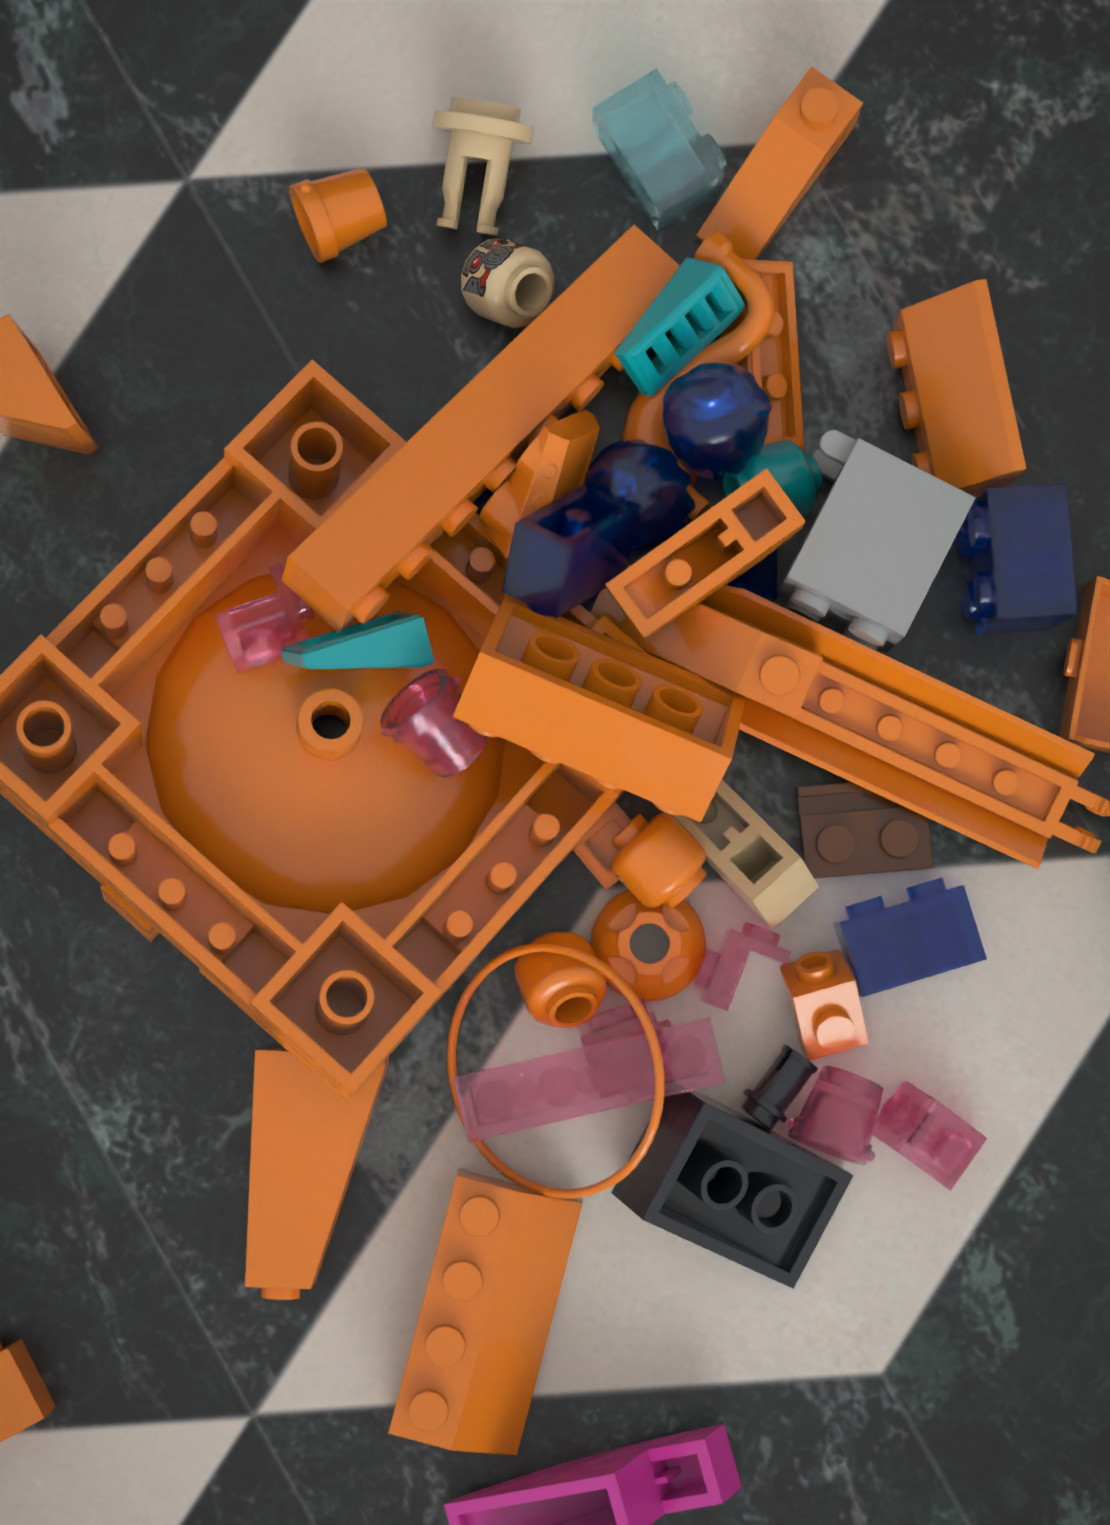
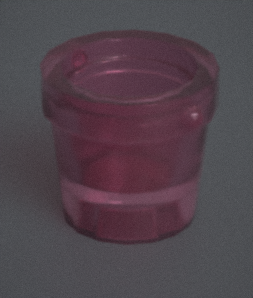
[380,668,488,778]
[786,1066,884,1166]

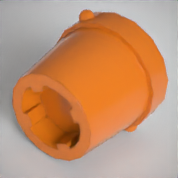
[289,167,387,263]

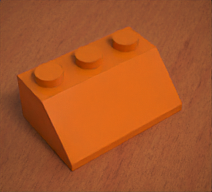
[886,279,1026,498]

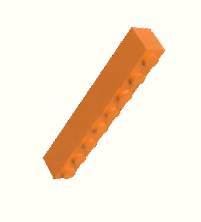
[281,225,680,634]

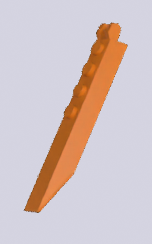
[590,562,1110,869]

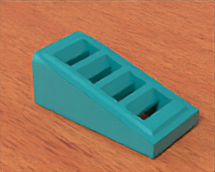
[614,257,746,397]
[280,611,434,669]

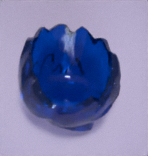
[662,362,772,480]
[583,439,696,549]

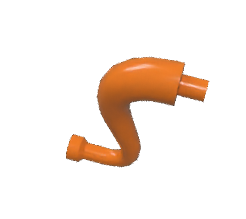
[622,231,775,521]

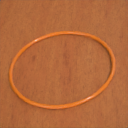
[447,942,665,1198]

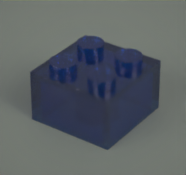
[958,483,1077,635]

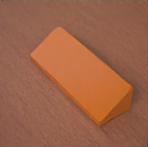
[719,259,805,454]

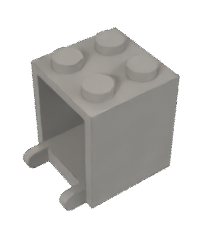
[776,430,976,652]

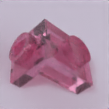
[215,562,315,673]
[694,922,791,1011]
[870,1081,987,1191]

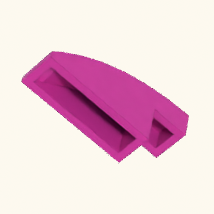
[444,1424,742,1525]

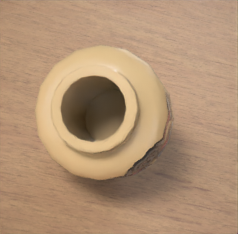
[461,238,555,328]

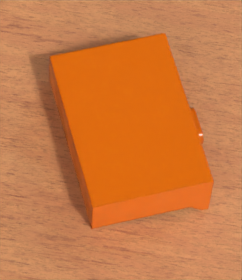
[1059,576,1110,754]

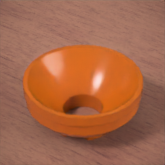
[590,889,706,1002]

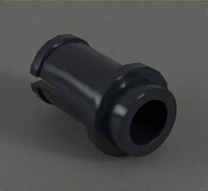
[741,1044,818,1130]

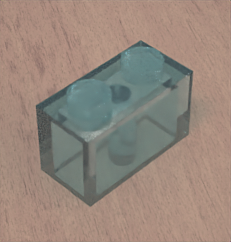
[592,68,727,230]

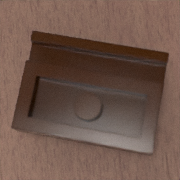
[795,782,933,879]

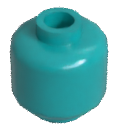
[723,440,822,518]

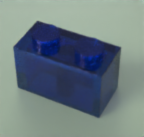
[502,483,640,618]
[833,877,987,997]

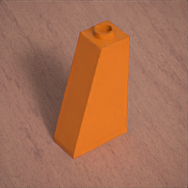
[245,1048,389,1300]

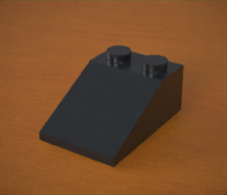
[611,1079,854,1289]

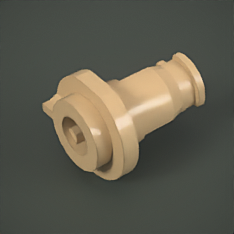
[432,97,534,236]

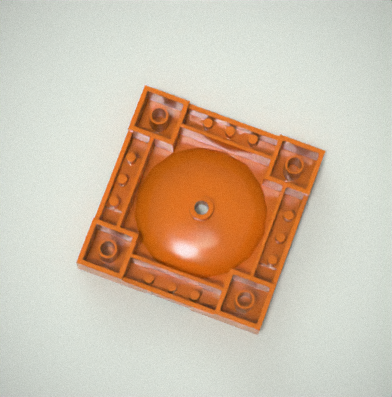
[0,359,648,1103]

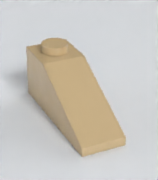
[658,780,819,930]

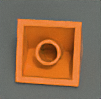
[0,313,99,455]

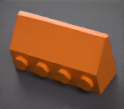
[453,593,747,822]
[388,1169,583,1455]

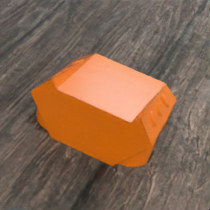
[479,409,600,571]

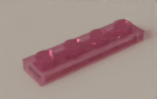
[453,1016,726,1142]

